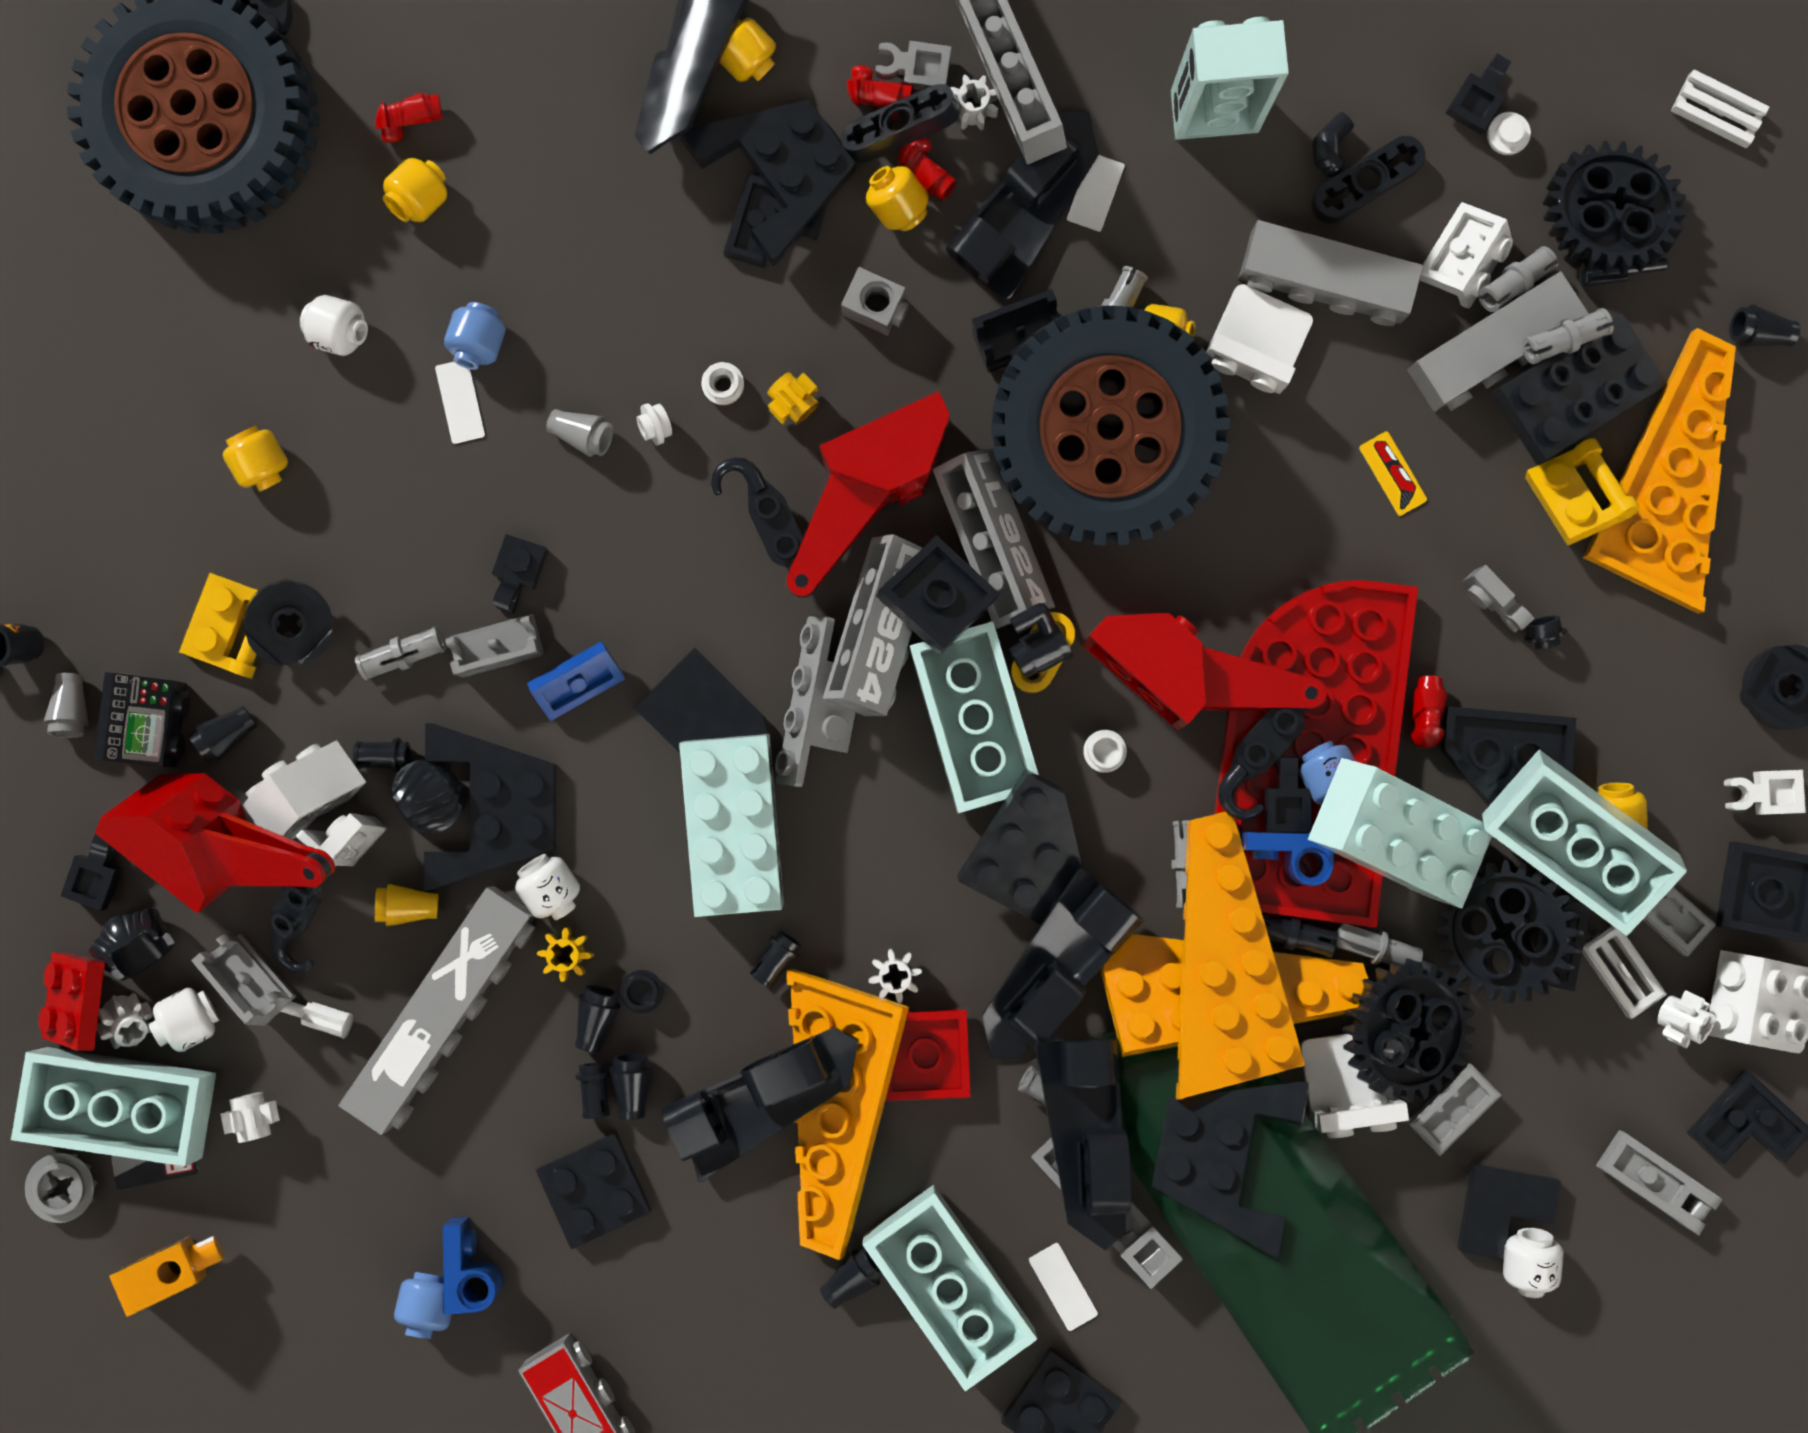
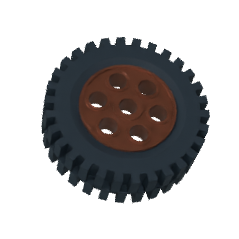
[67,0,320,234]
[991,305,1230,546]

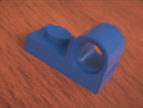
[1240,832,1334,886]
[443,1217,504,1315]

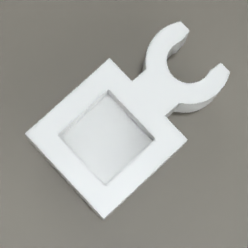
[1724,770,1806,815]

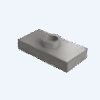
[1643,886,1716,957]
[1406,1062,1502,1156]

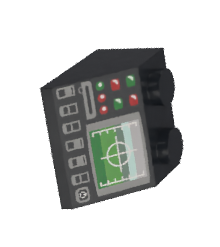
[94,672,190,768]

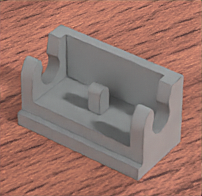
[445,614,545,678]
[191,933,296,1026]

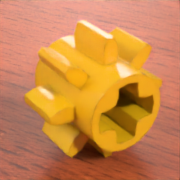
[767,372,819,425]
[537,927,594,982]

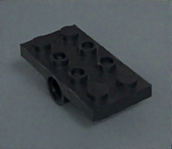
[1491,313,1667,466]

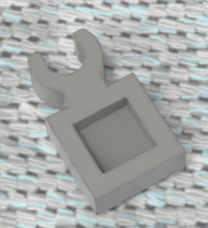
[875,41,951,90]
[1462,565,1534,633]

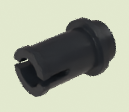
[353,738,411,772]
[749,931,801,989]
[575,1062,610,1119]

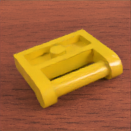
[1525,438,1640,546]
[179,573,258,679]

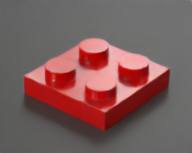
[38,952,105,1051]
[885,1009,971,1101]

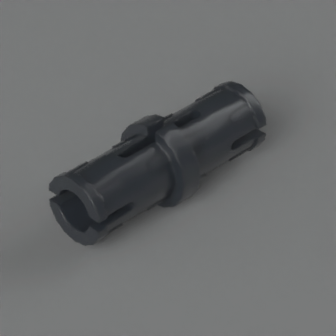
[1262,912,1338,958]

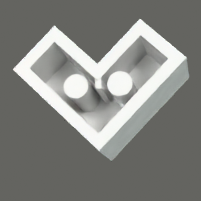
[242,740,366,840]

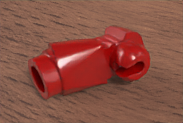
[846,65,913,109]
[375,92,443,143]
[898,137,957,201]
[1410,675,1448,748]

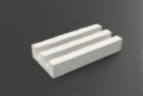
[1671,69,1770,148]
[1582,924,1667,1019]

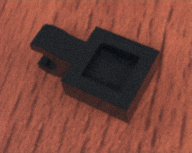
[1445,53,1511,135]
[492,534,549,614]
[1264,757,1311,833]
[61,834,121,911]

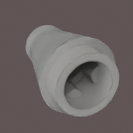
[546,409,614,457]
[43,673,89,738]

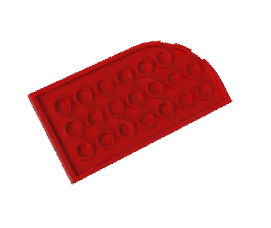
[1214,580,1418,928]

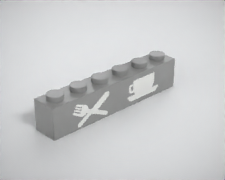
[338,886,536,1135]

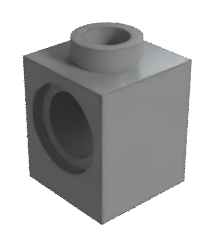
[841,267,910,336]

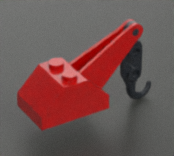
[711,391,950,598]
[1082,613,1327,820]
[95,773,335,973]

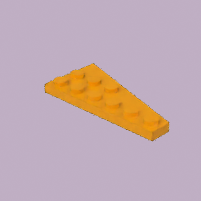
[1583,328,1736,614]
[1176,812,1305,1099]
[1100,934,1368,1057]
[786,969,909,1260]

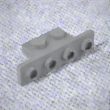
[775,616,855,787]

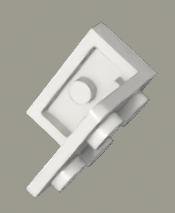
[1206,284,1313,394]
[1709,950,1808,1054]
[1300,1033,1409,1138]

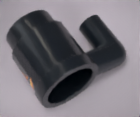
[1009,603,1073,678]
[0,623,44,677]

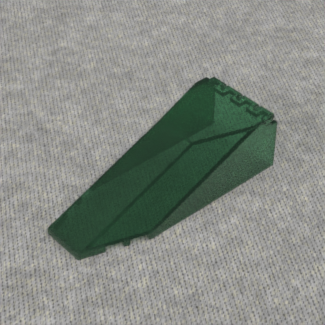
[1102,1029,1475,1433]

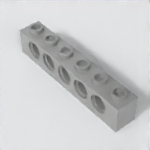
[955,0,1067,165]

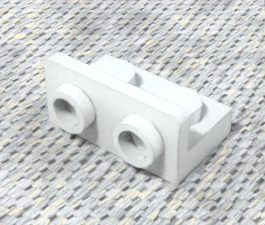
[1420,202,1513,309]
[296,813,387,867]

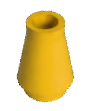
[375,884,439,927]

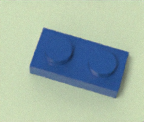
[527,641,625,721]

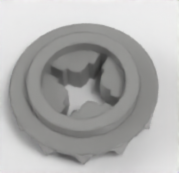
[25,1152,98,1223]

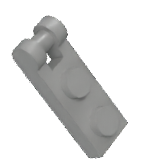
[1596,1130,1723,1236]

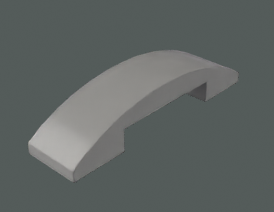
[1031,1138,1183,1289]

